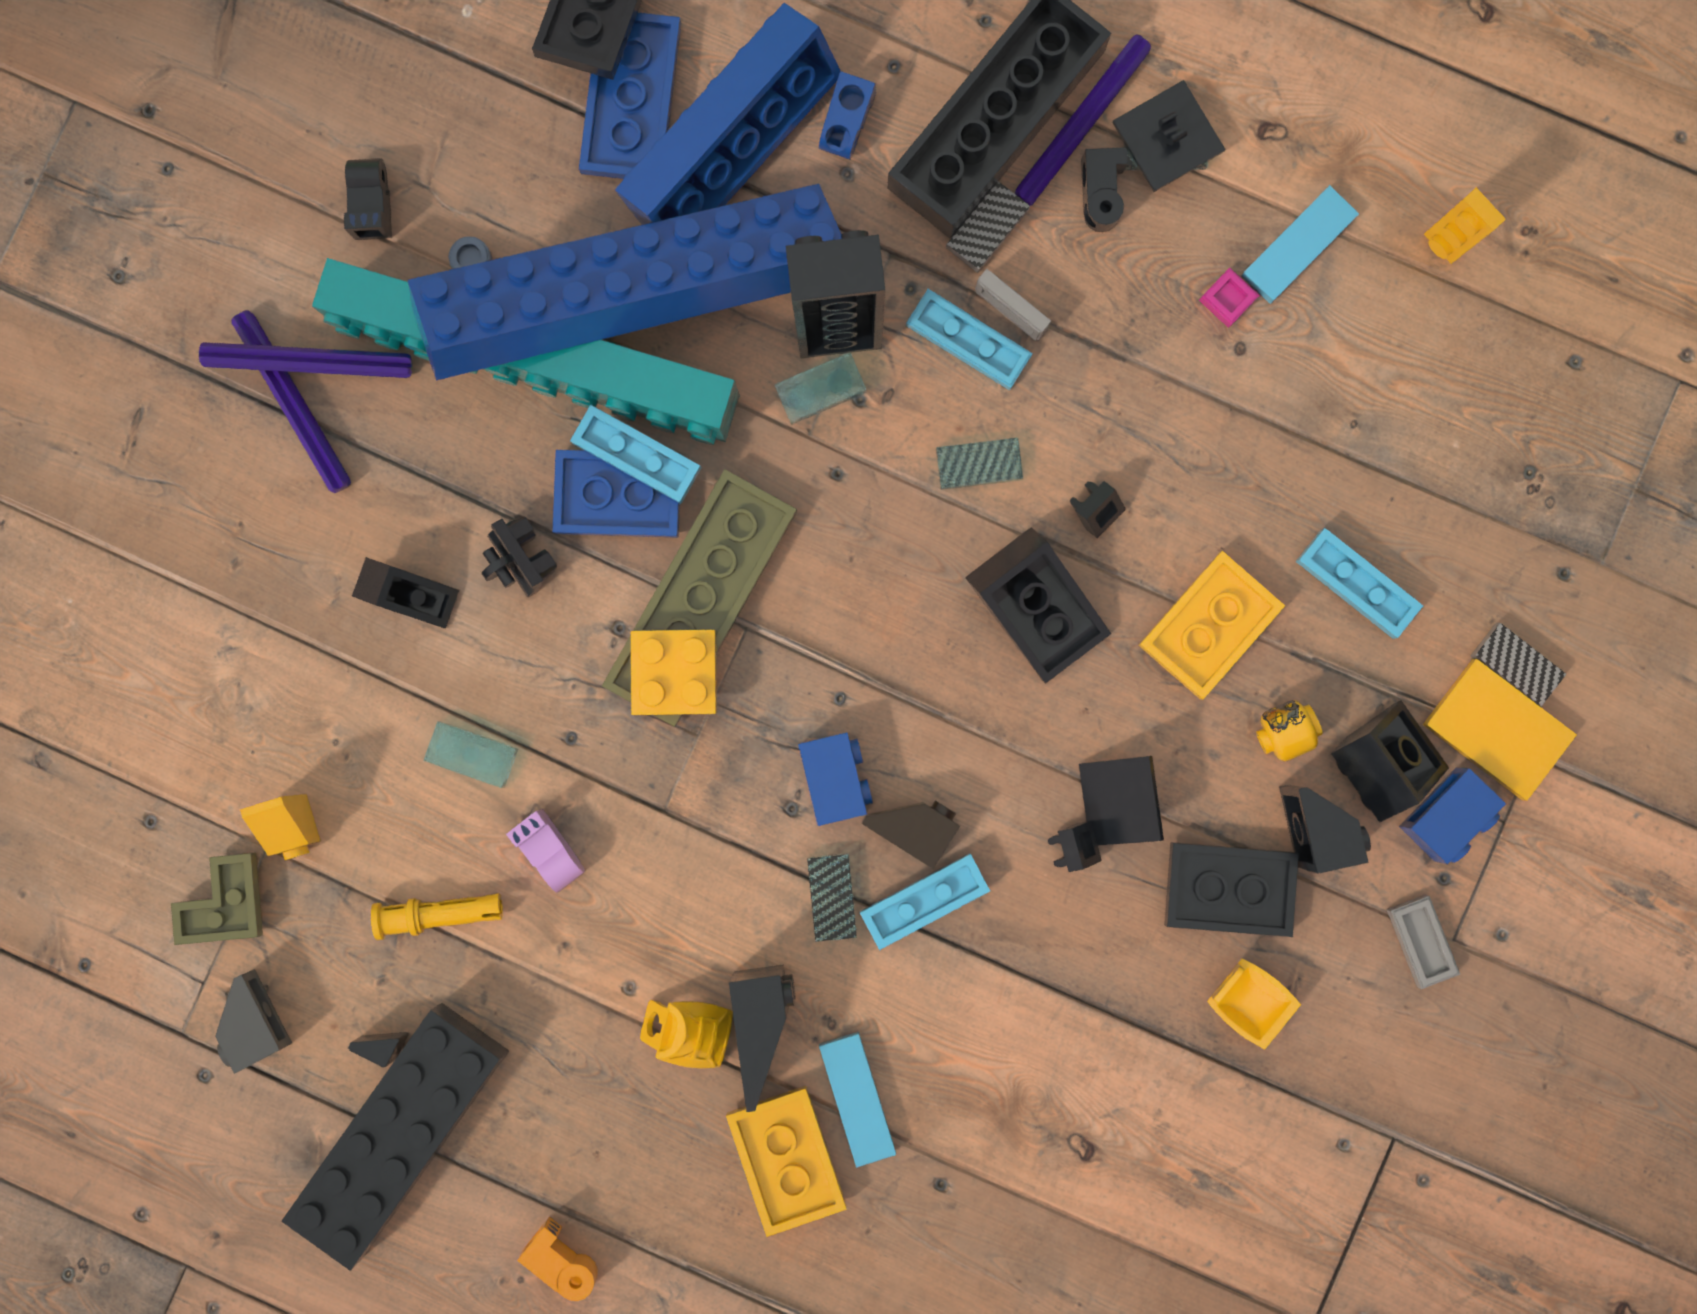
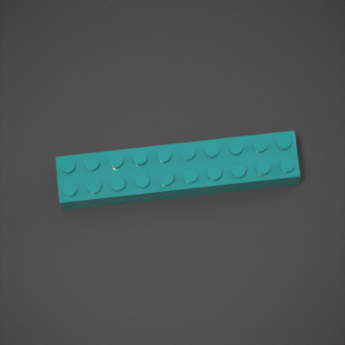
[312,258,740,445]

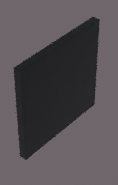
[1112,80,1226,192]
[1079,756,1164,846]

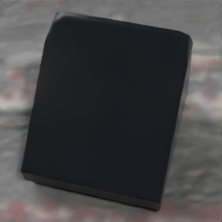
[348,1032,409,1068]

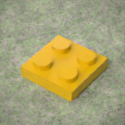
[631,630,717,715]

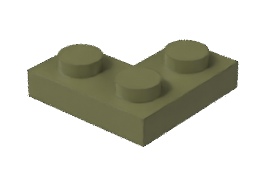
[171,852,263,945]

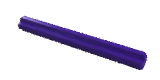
[1015,34,1151,206]
[231,310,351,493]
[199,342,412,378]

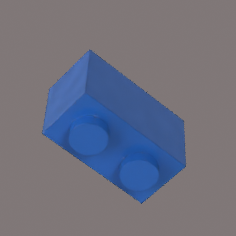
[798,732,873,826]
[1399,767,1506,864]

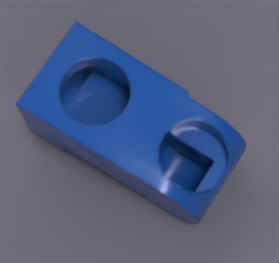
[819,71,877,160]

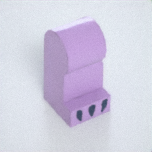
[506,809,585,893]

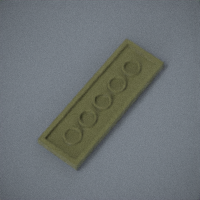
[602,469,797,727]

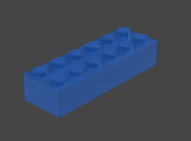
[615,3,841,225]

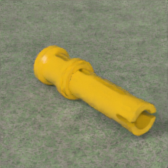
[371,893,503,941]

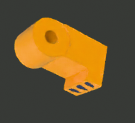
[517,1216,598,1301]

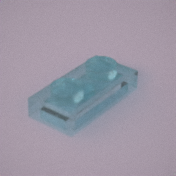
[774,352,867,425]
[423,721,518,788]

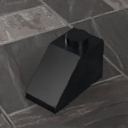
[352,557,459,629]

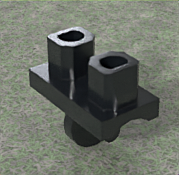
[482,517,557,597]

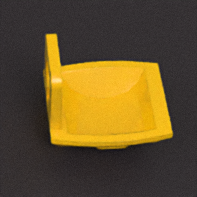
[1207,958,1301,1049]
[640,1000,733,1068]

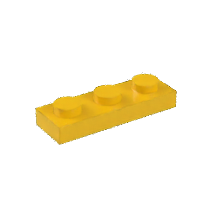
[1424,187,1506,264]

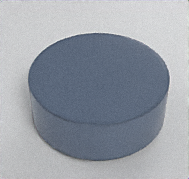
[449,237,492,269]

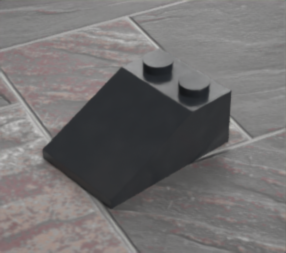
[965,528,1111,684]
[729,964,796,1112]

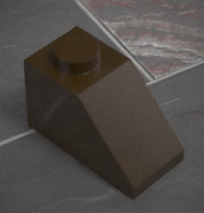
[862,800,960,869]

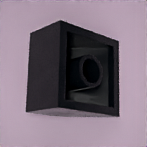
[1331,700,1449,822]
[1279,785,1371,874]

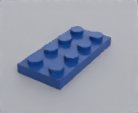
[579,12,682,179]

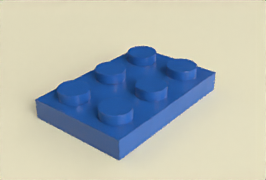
[552,450,680,538]

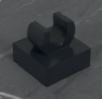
[1070,481,1126,538]
[1048,821,1102,872]

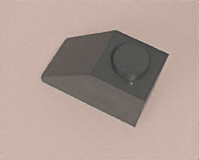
[215,969,292,1074]

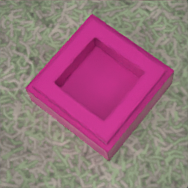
[1199,267,1260,328]

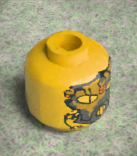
[1256,700,1323,762]

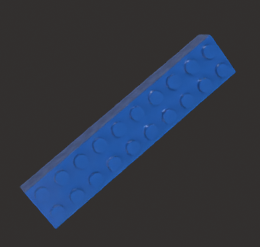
[407,184,842,381]

